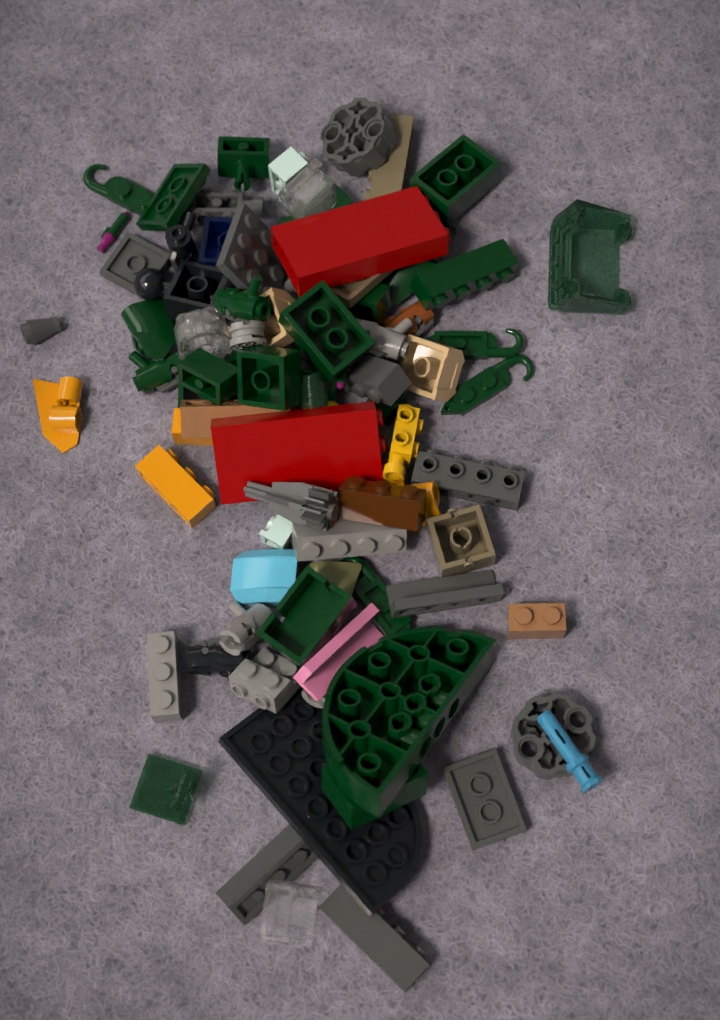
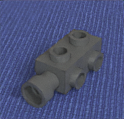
[186,189,264,226]

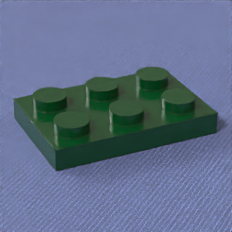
[136,163,211,231]

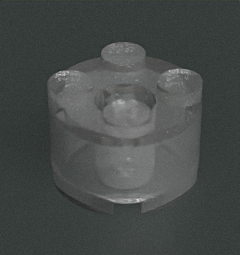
[174,306,232,360]

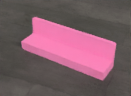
[293,603,384,701]

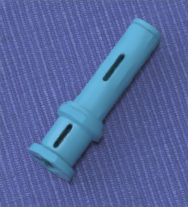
[536,709,604,794]

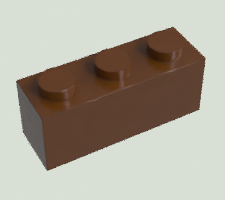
[338,476,426,531]

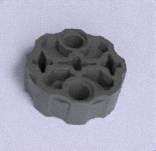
[320,97,397,176]
[510,692,596,780]

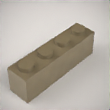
[364,113,414,201]

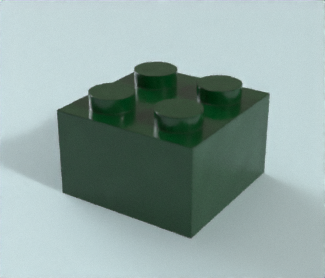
[236,344,302,411]

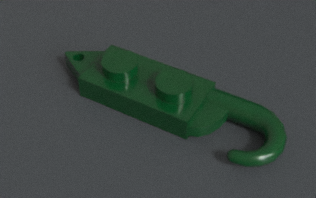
[83,164,155,216]
[426,328,524,360]
[441,354,534,416]
[340,556,412,635]

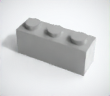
[146,631,183,723]

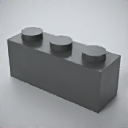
[342,354,412,406]

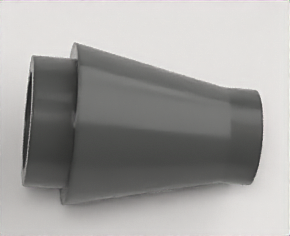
[20,317,61,345]

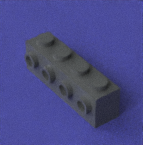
[411,450,525,511]

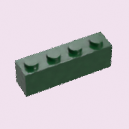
[410,239,519,311]

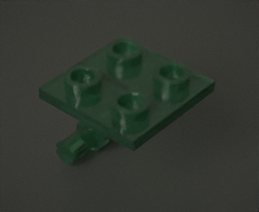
[129,754,203,826]

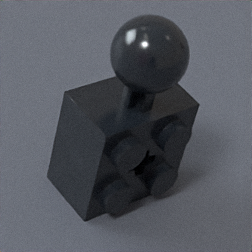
[134,259,234,330]

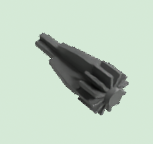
[243,481,340,532]

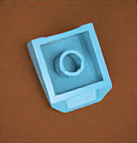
[230,549,300,607]

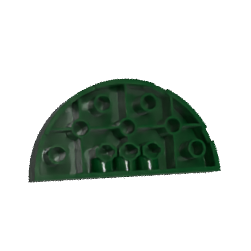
[322,627,496,818]

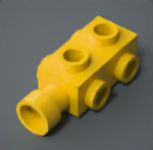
[382,404,423,482]

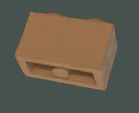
[507,603,566,639]

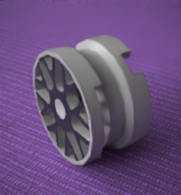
[228,320,267,351]

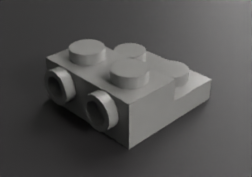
[228,648,301,714]

